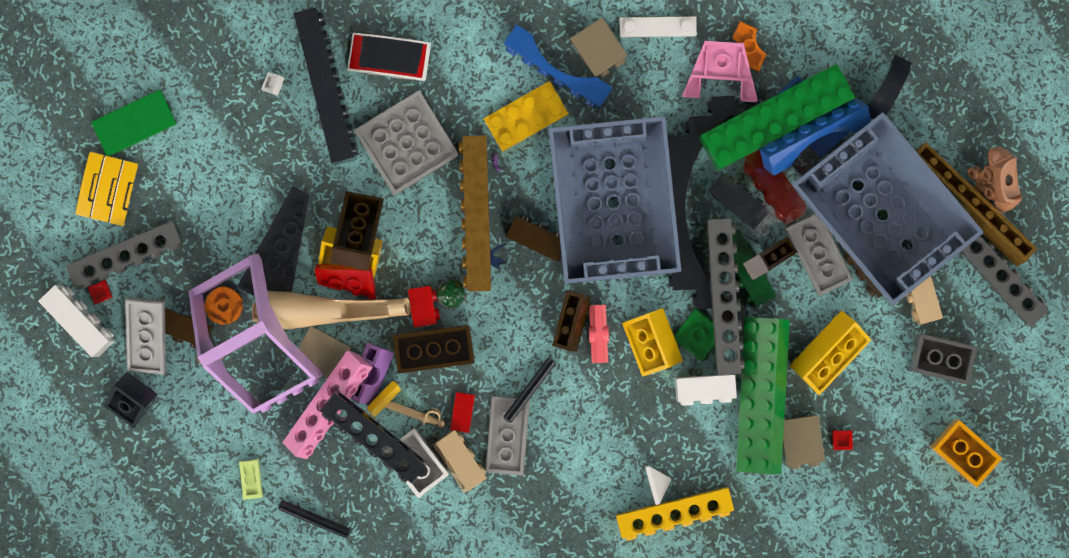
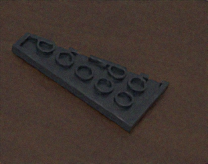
[237,186,310,296]

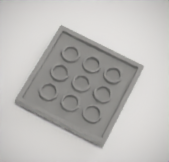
[354,90,459,196]

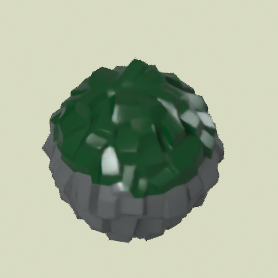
[437,278,467,309]

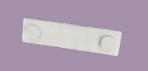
[620,17,697,38]

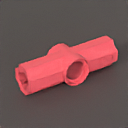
[589,305,609,363]

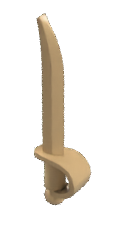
[385,402,445,427]

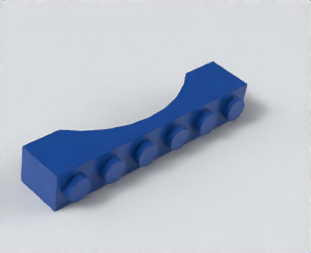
[504,24,612,109]
[759,98,871,175]

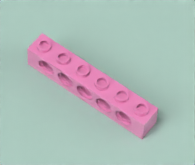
[282,350,372,459]

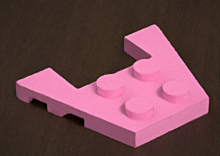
[683,41,758,102]

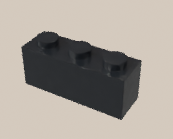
[708,173,769,230]

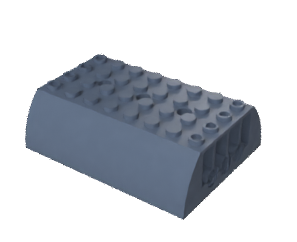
[792,113,984,306]
[549,116,681,284]

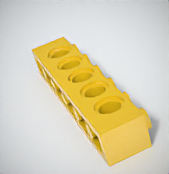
[616,487,734,541]

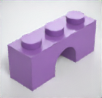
[351,342,394,405]

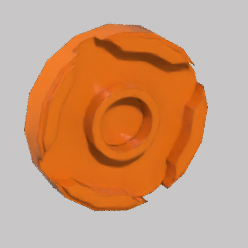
[204,287,243,325]

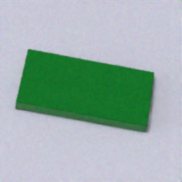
[91,90,177,157]

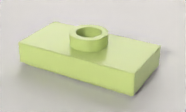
[239,459,263,500]

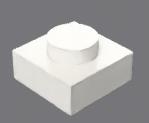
[261,72,284,96]

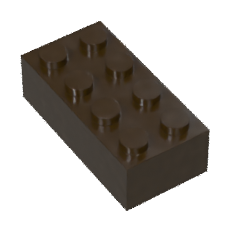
[330,191,384,271]
[393,325,475,374]

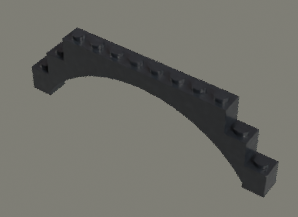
[667,95,744,326]

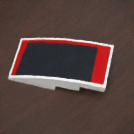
[347,33,431,81]

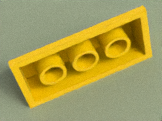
[789,310,871,395]

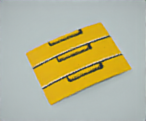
[75,152,138,226]

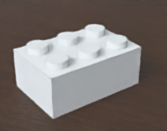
[674,374,737,405]
[384,428,450,498]

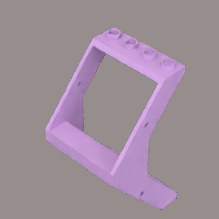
[189,254,324,414]

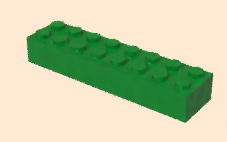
[699,64,855,172]
[736,317,790,475]

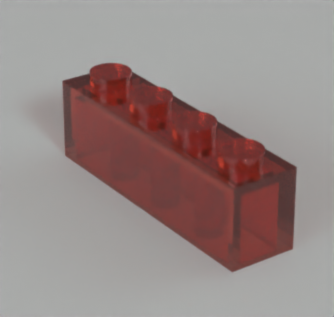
[743,150,807,225]

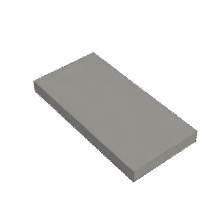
[785,213,853,297]
[125,297,166,374]
[485,396,530,476]

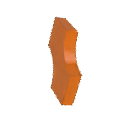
[732,21,767,72]

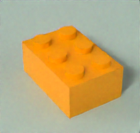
[930,419,1003,487]

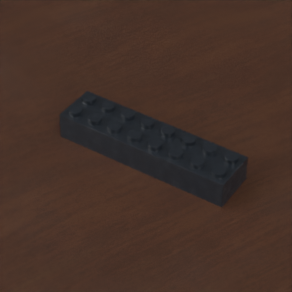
[294,7,359,166]

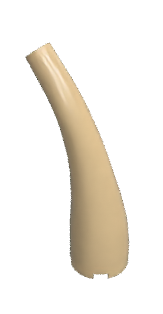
[252,291,411,329]

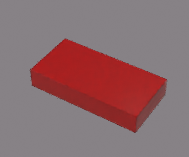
[450,392,475,433]

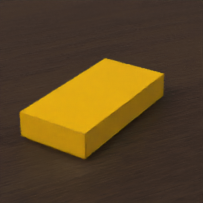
[366,381,401,418]

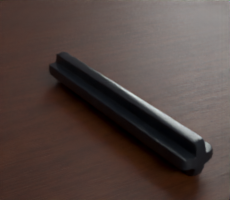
[504,358,556,423]
[278,500,351,538]

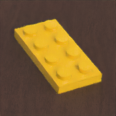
[483,81,569,152]

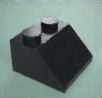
[104,372,158,428]

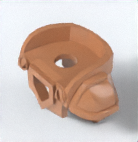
[967,147,1022,213]

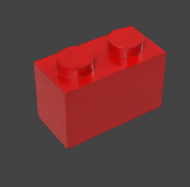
[408,286,440,327]

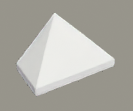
[645,465,671,505]

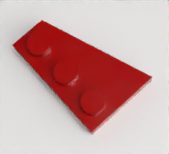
[315,264,377,300]

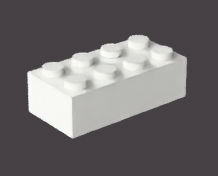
[38,285,116,357]

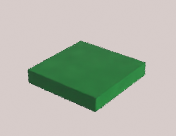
[674,308,725,362]

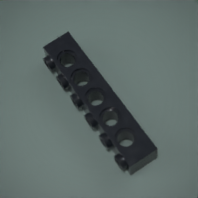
[320,389,427,484]

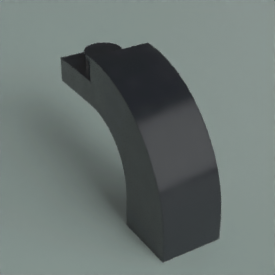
[868,55,912,119]

